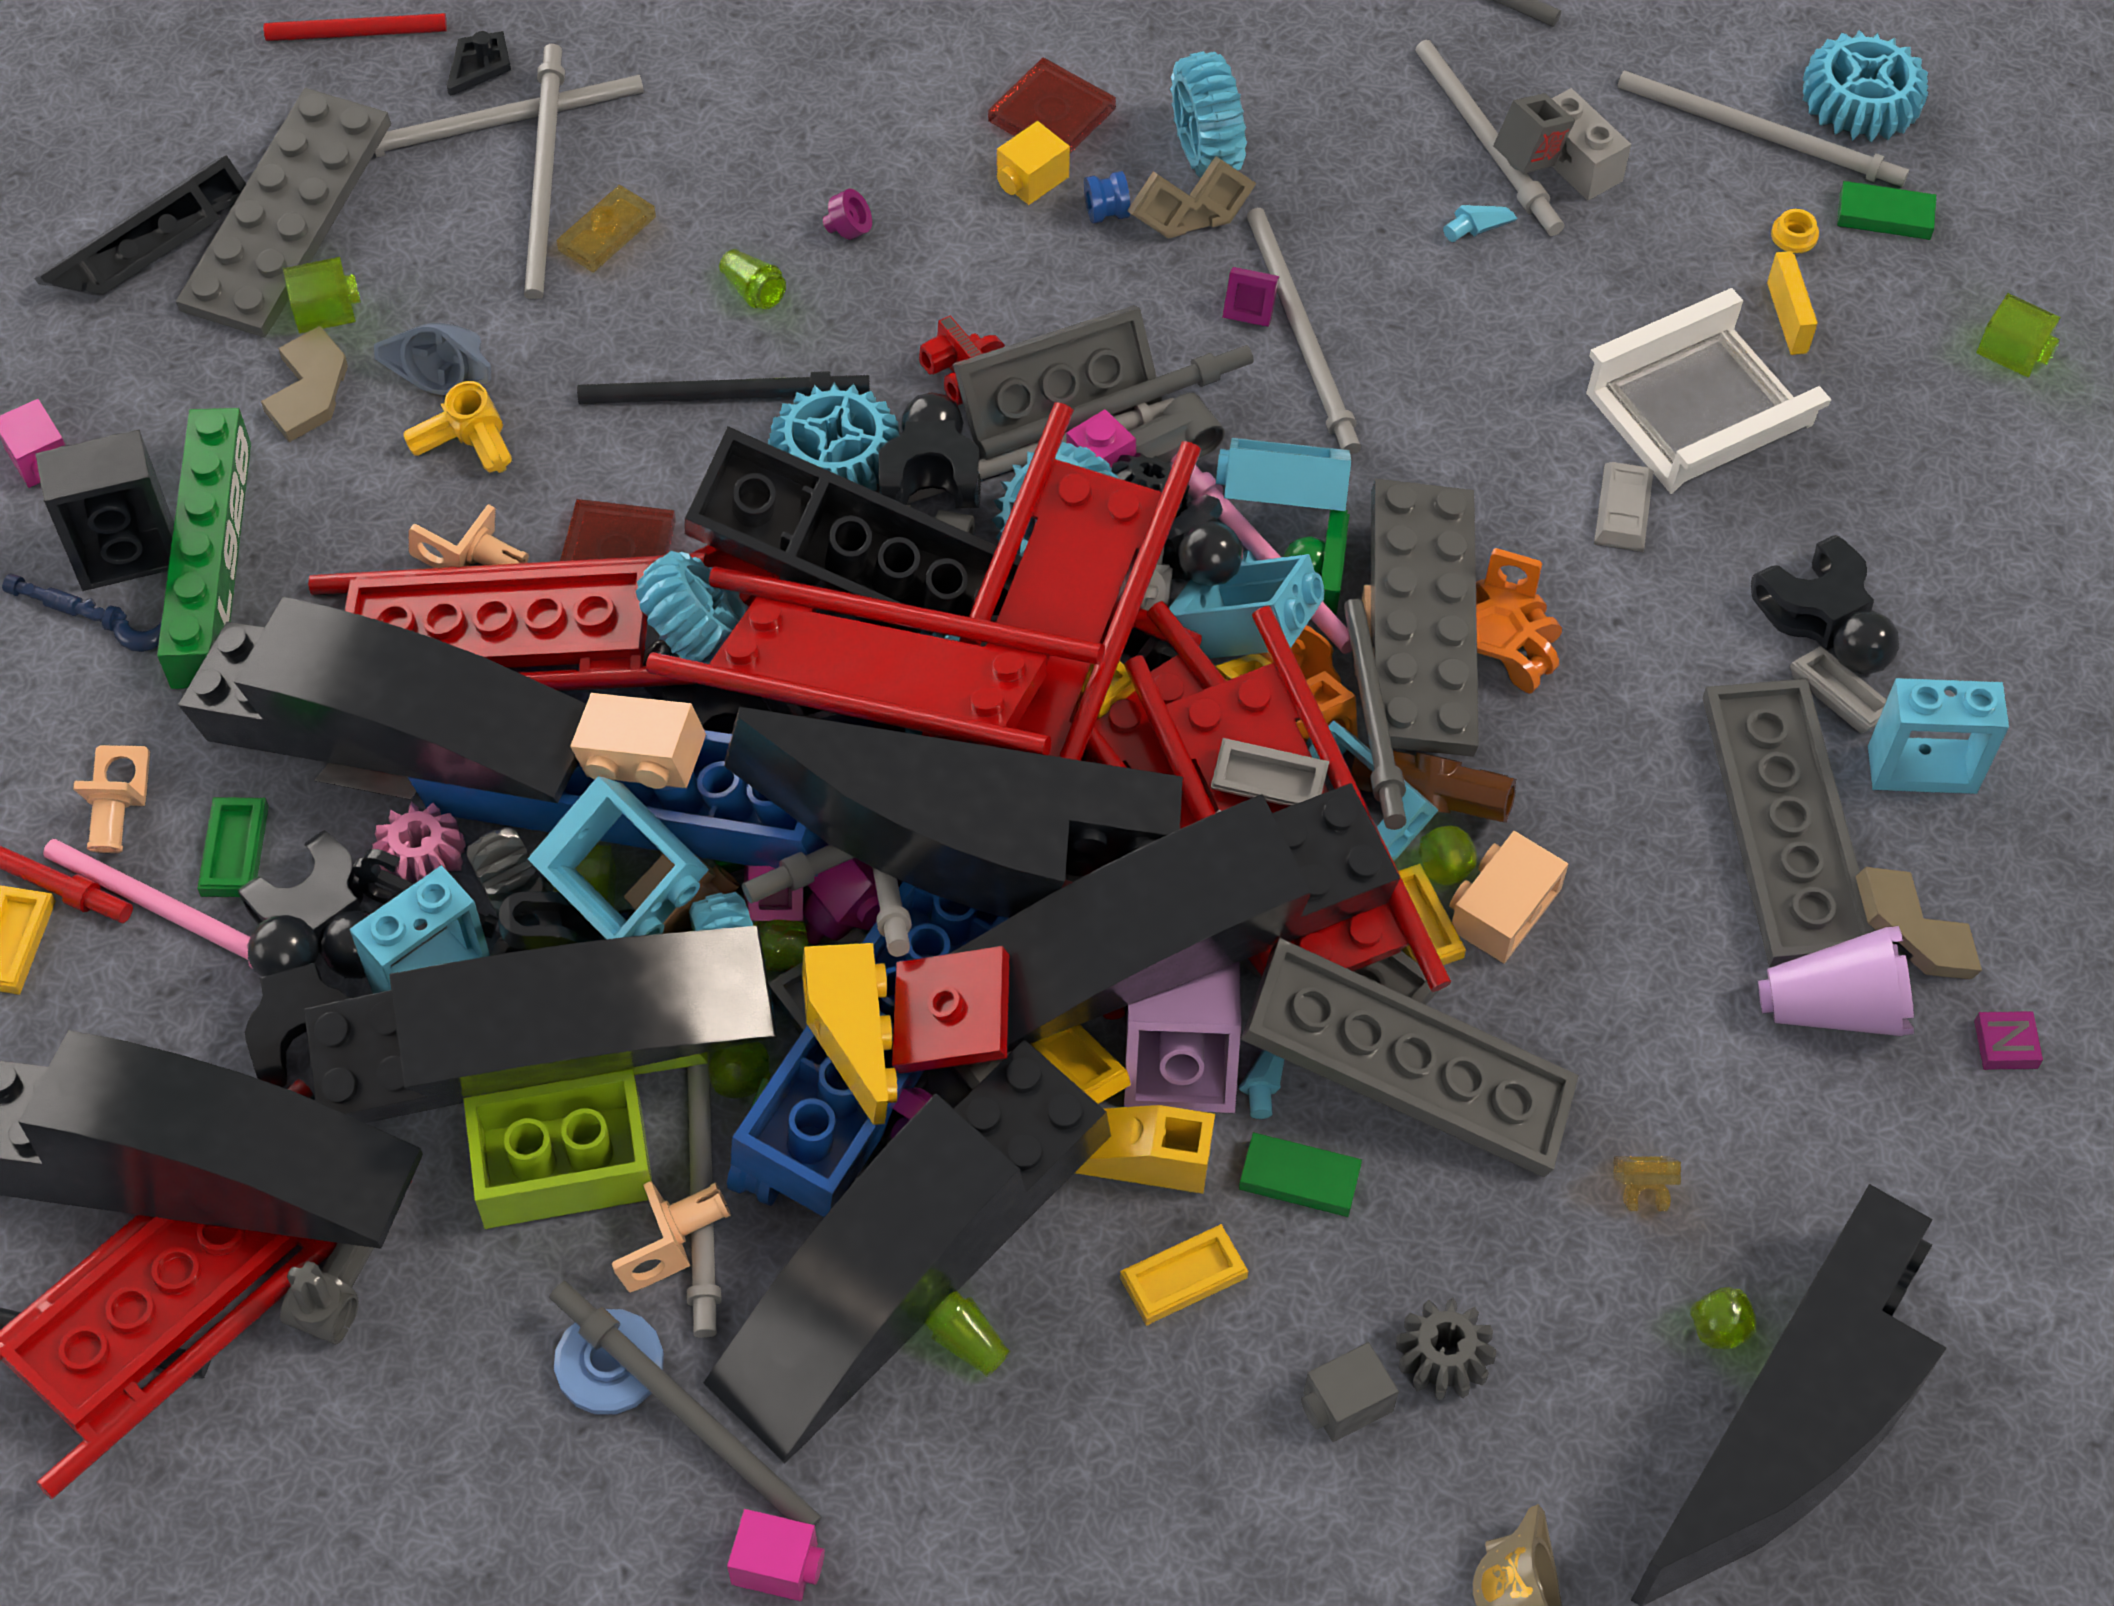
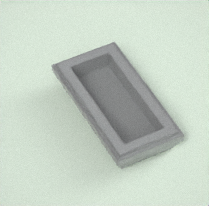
[1594,462,1654,552]
[1790,646,1887,734]
[1211,738,1329,807]

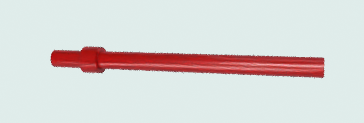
[0,846,133,923]

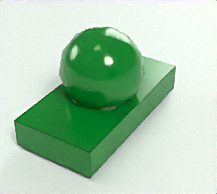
[1283,510,1350,615]

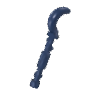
[2,573,162,652]

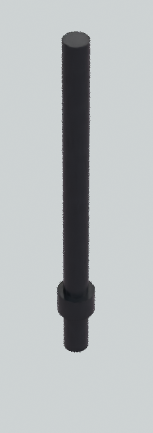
[577,371,870,404]

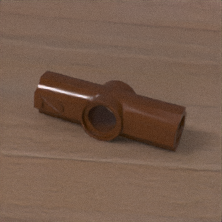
[1351,744,1517,823]

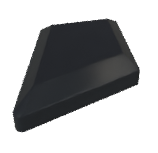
[447,31,511,96]

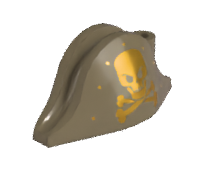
[1473,1504,1562,1606]

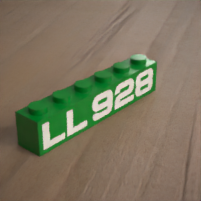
[157,408,251,689]

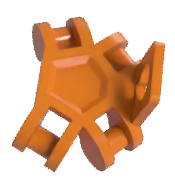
[1476,548,1562,694]

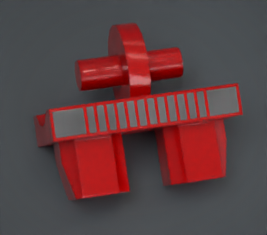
[919,315,1005,405]

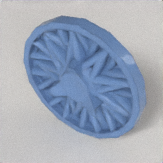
[554,1309,664,1415]

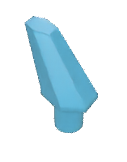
[1443,205,1517,242]
[1239,1050,1284,1119]

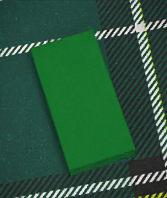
[1837,181,1937,240]
[197,797,269,897]
[1239,1132,1363,1217]

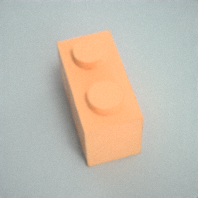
[570,693,706,789]
[1449,831,1569,964]

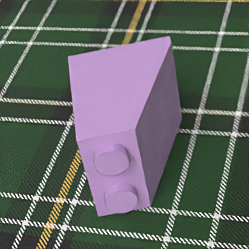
[1124,962,1241,1113]

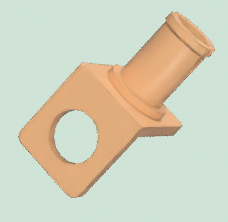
[409,504,529,568]
[73,745,150,853]
[612,1181,731,1293]

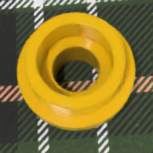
[1771,209,1819,253]

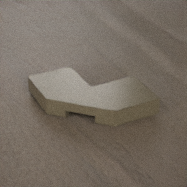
[1127,156,1257,239]
[261,326,348,442]
[1855,867,1982,979]

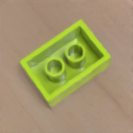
[463,1069,652,1229]

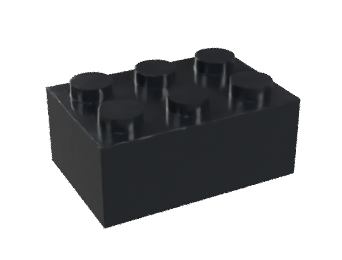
[35,430,174,591]

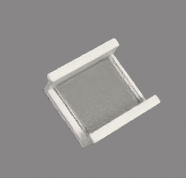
[1586,288,1831,494]

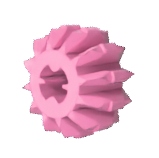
[372,801,466,884]

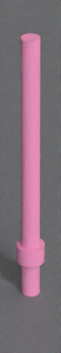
[1171,454,1352,654]
[43,839,253,969]

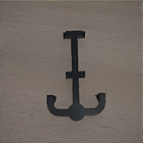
[351,849,498,938]

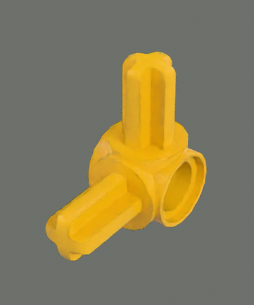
[404,381,512,473]

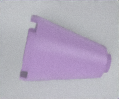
[1758,926,1914,1036]

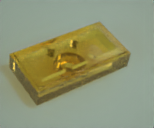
[557,184,656,273]

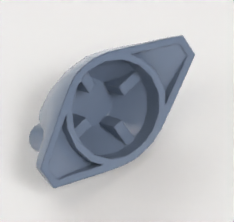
[374,323,491,395]

